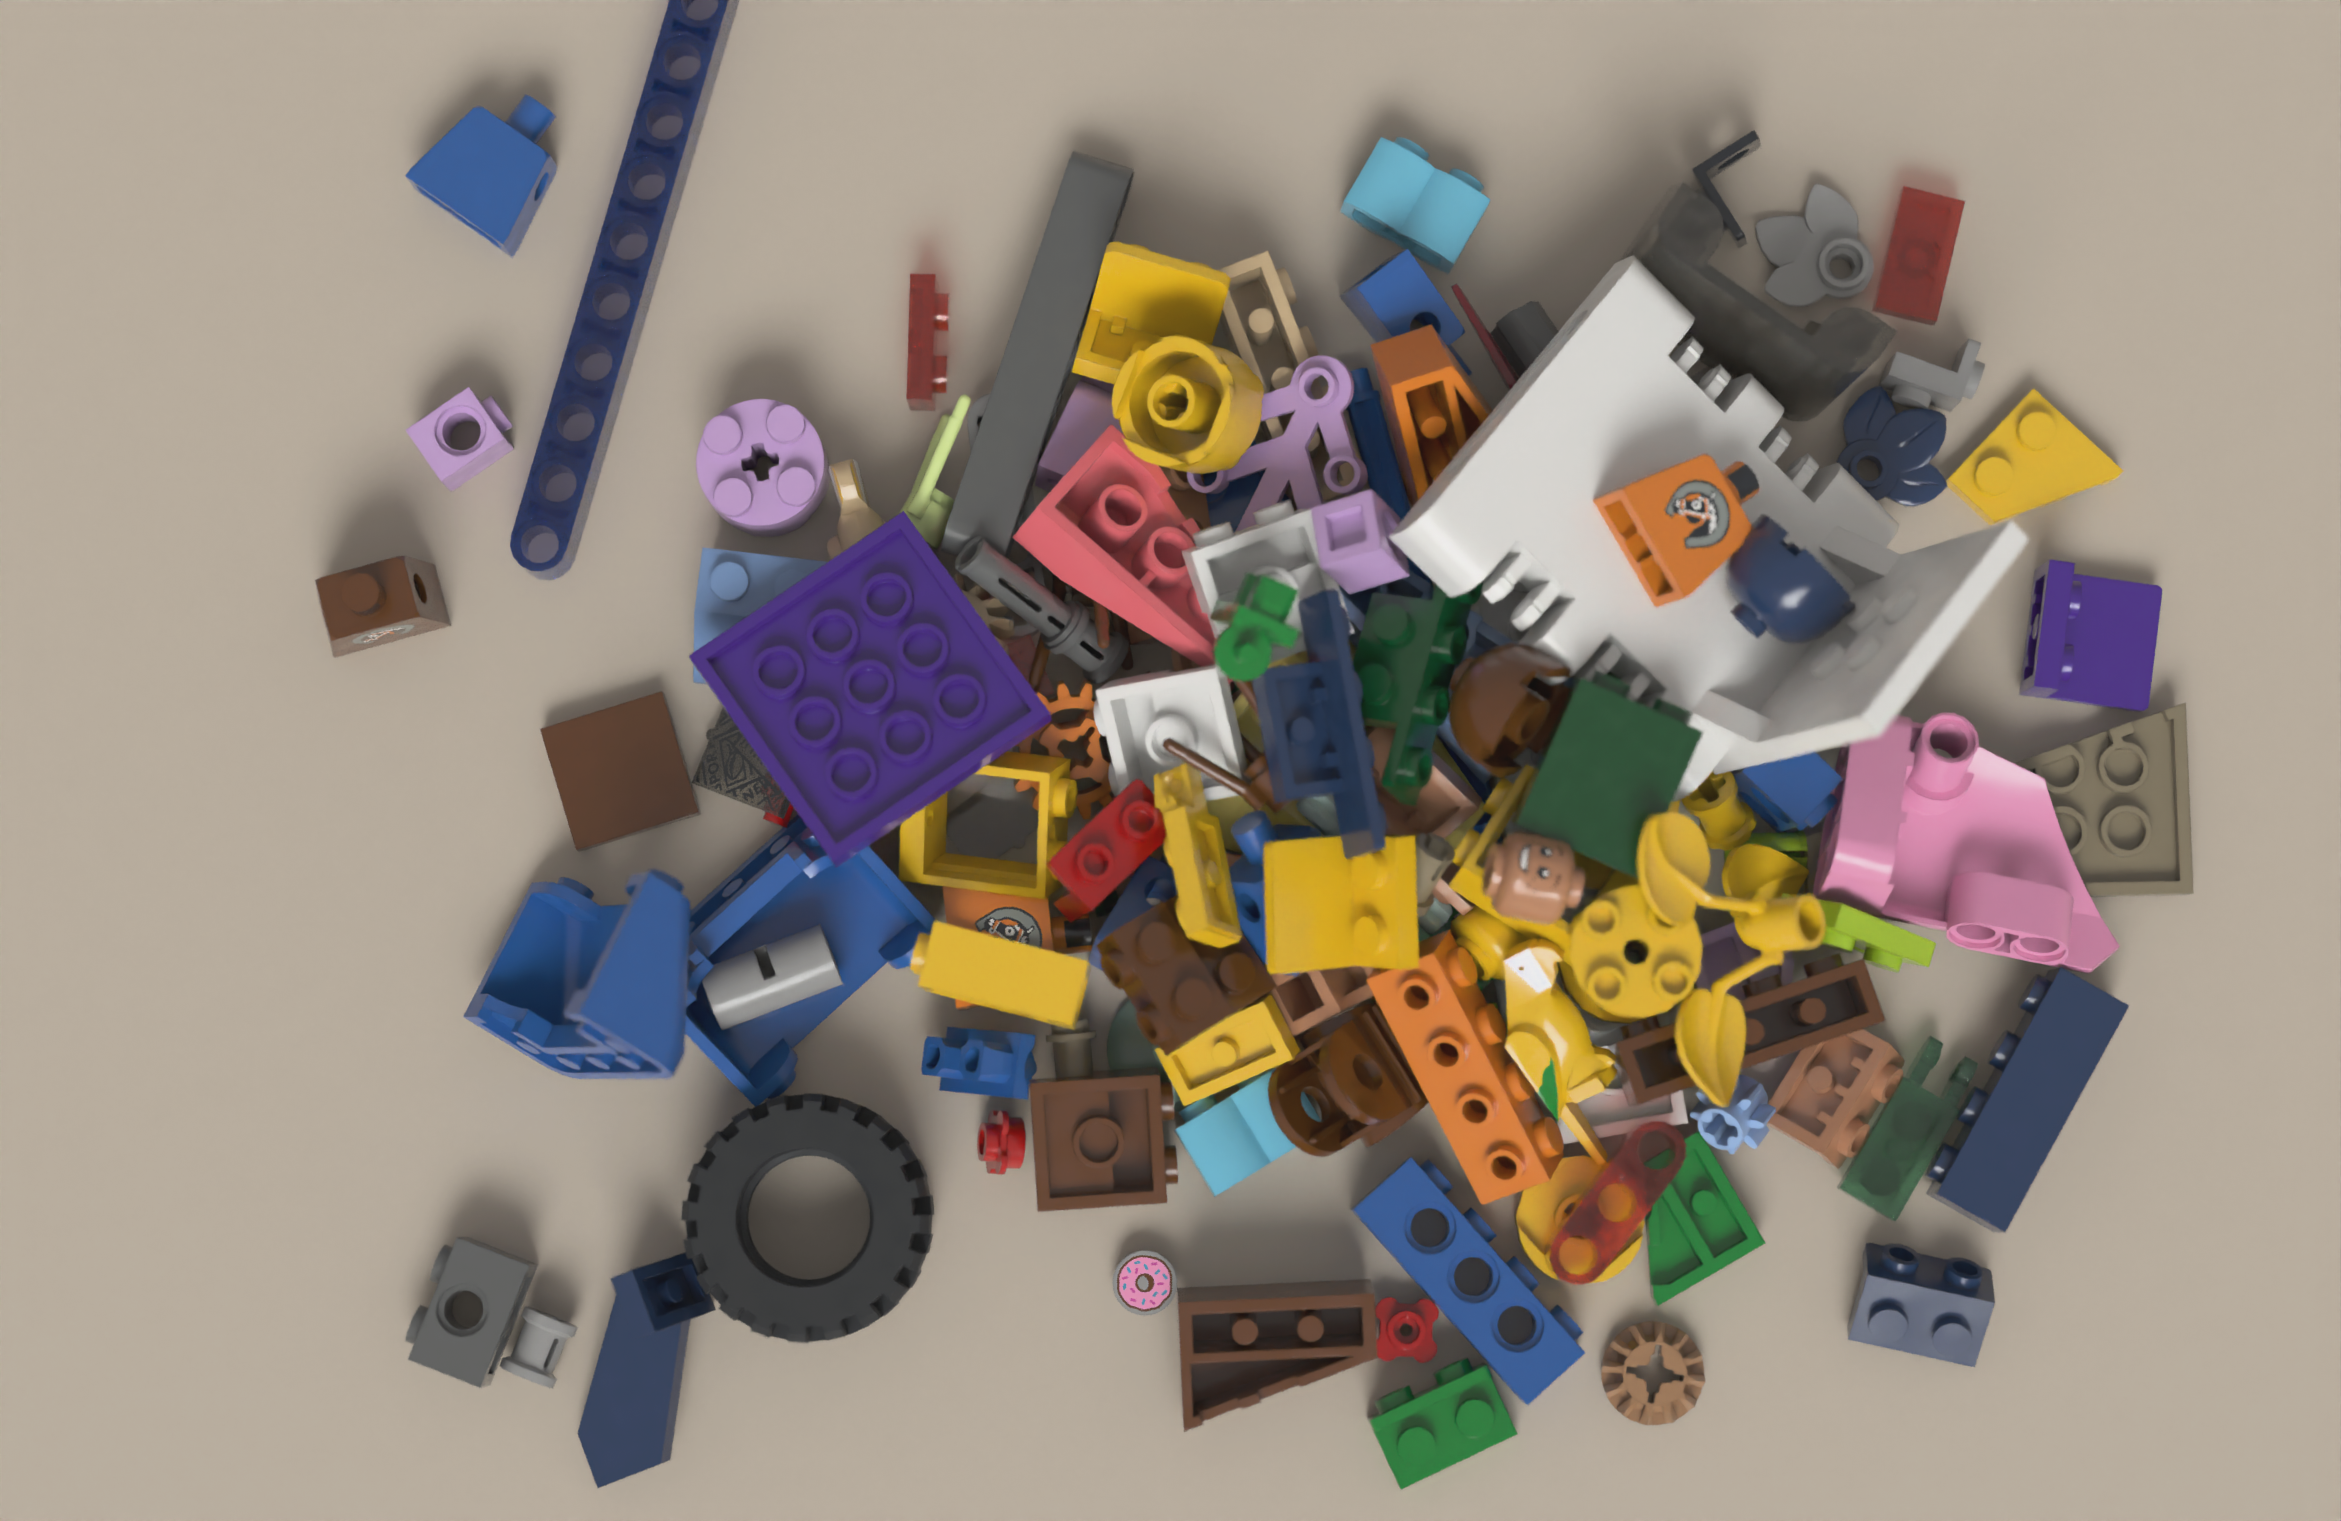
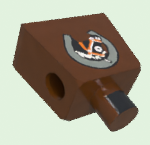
[315,556,451,658]

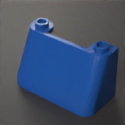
[685,814,937,1107]
[463,869,690,1079]

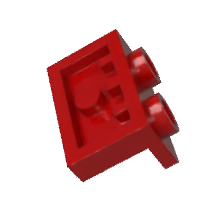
[1047,779,1167,922]

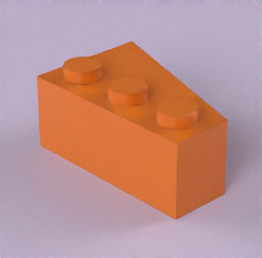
[1370,325,1493,507]

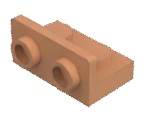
[1767,1029,1905,1169]

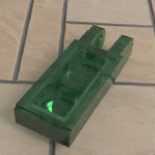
[1837,1036,1979,1221]

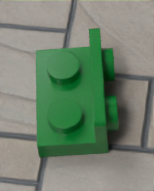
[1366,1357,1518,1489]

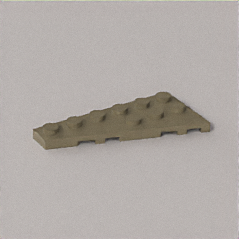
[1803,702,2194,897]

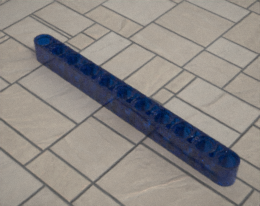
[510,0,739,580]

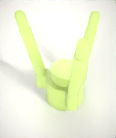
[899,394,971,550]

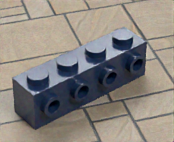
[1925,967,2129,1233]

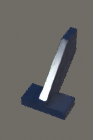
[577,1252,716,1488]

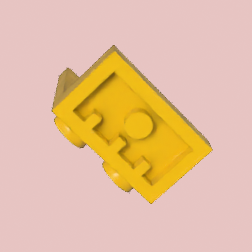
[1263,834,1419,974]

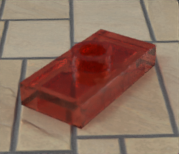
[1872,186,1965,326]

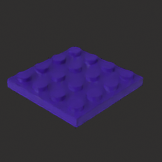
[689,511,1052,868]

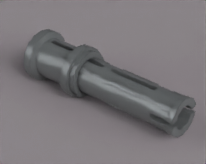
[955,536,1129,684]

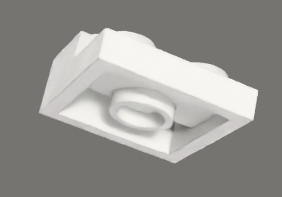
[1181,500,1354,663]
[1094,664,1251,801]

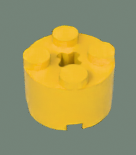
[1112,336,1264,474]

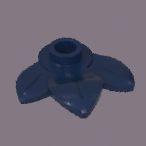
[1836,386,1947,507]

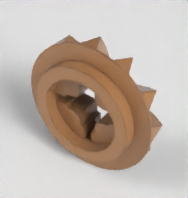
[1601,1321,1705,1425]

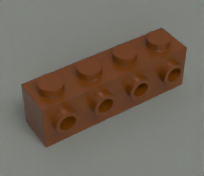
[1608,953,1886,1106]

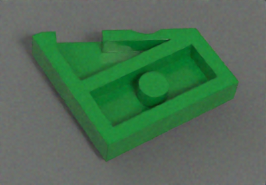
[1641,1131,1765,1306]

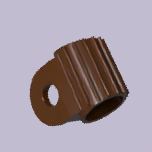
[1268,1003,1429,1157]

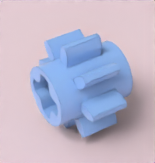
[1690,1075,1776,1154]

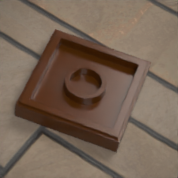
[540,691,701,852]

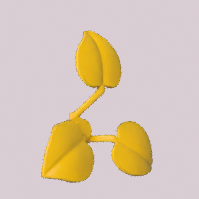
[1638,812,1825,1107]

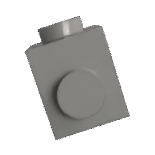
[1879,339,1985,412]

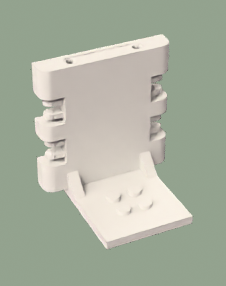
[1389,255,2030,802]

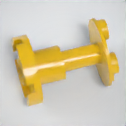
[1557,885,1703,1024]

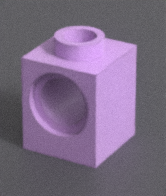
[406,387,514,492]
[1311,489,1410,594]

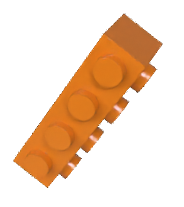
[1366,930,1564,1205]

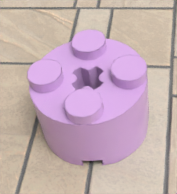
[696,399,830,537]

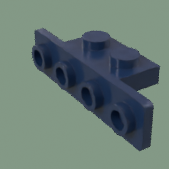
[1252,589,1387,859]

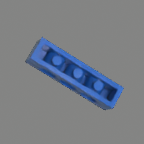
[1351,1157,1585,1405]

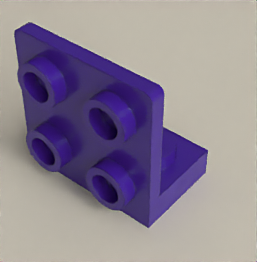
[2019,559,2162,712]

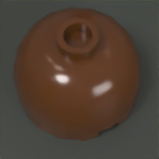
[1449,643,1574,778]

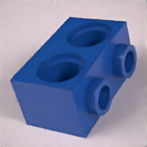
[1731,751,1843,833]

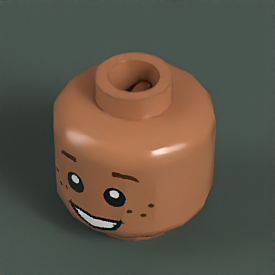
[1482,831,1585,925]

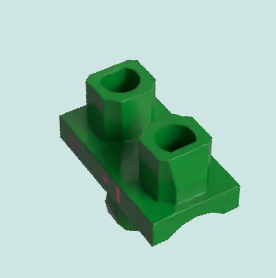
[1209,573,1300,681]

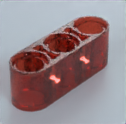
[1544,1121,1686,1285]

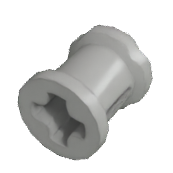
[500,1306,578,1388]

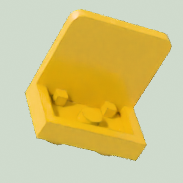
[1072,242,1231,406]

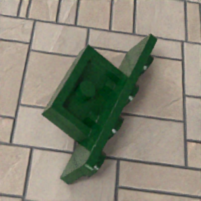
[1352,579,1484,806]

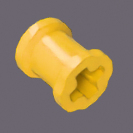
[1681,772,1757,851]

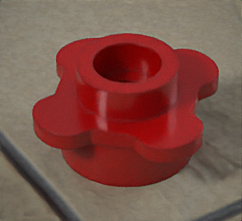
[977,1110,1026,1175]
[1375,1297,1439,1363]

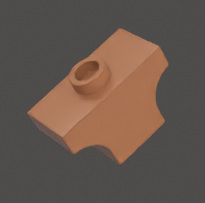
[1261,966,1374,1038]

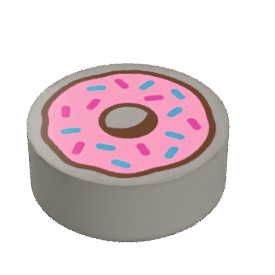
[1113,1250,1177,1315]

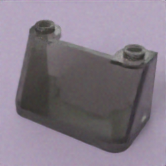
[1618,182,1897,421]

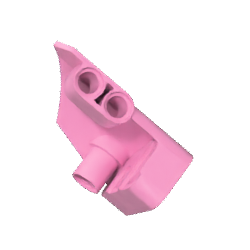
[1813,713,2120,974]

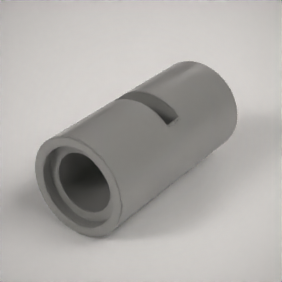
[702,924,843,1031]

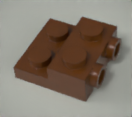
[1096,894,1277,1057]
[1029,1067,1178,1212]

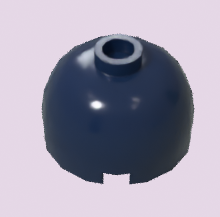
[1726,514,1856,643]

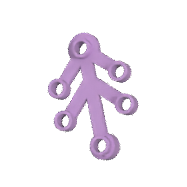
[1187,355,1367,532]

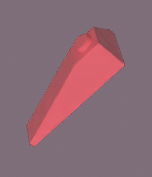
[1012,424,1233,683]

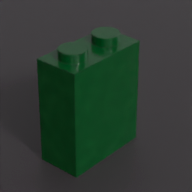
[1511,671,1703,878]

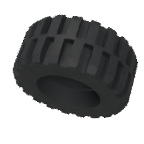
[681,1093,934,1343]

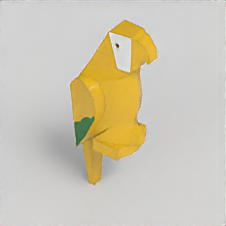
[1504,938,1617,1166]

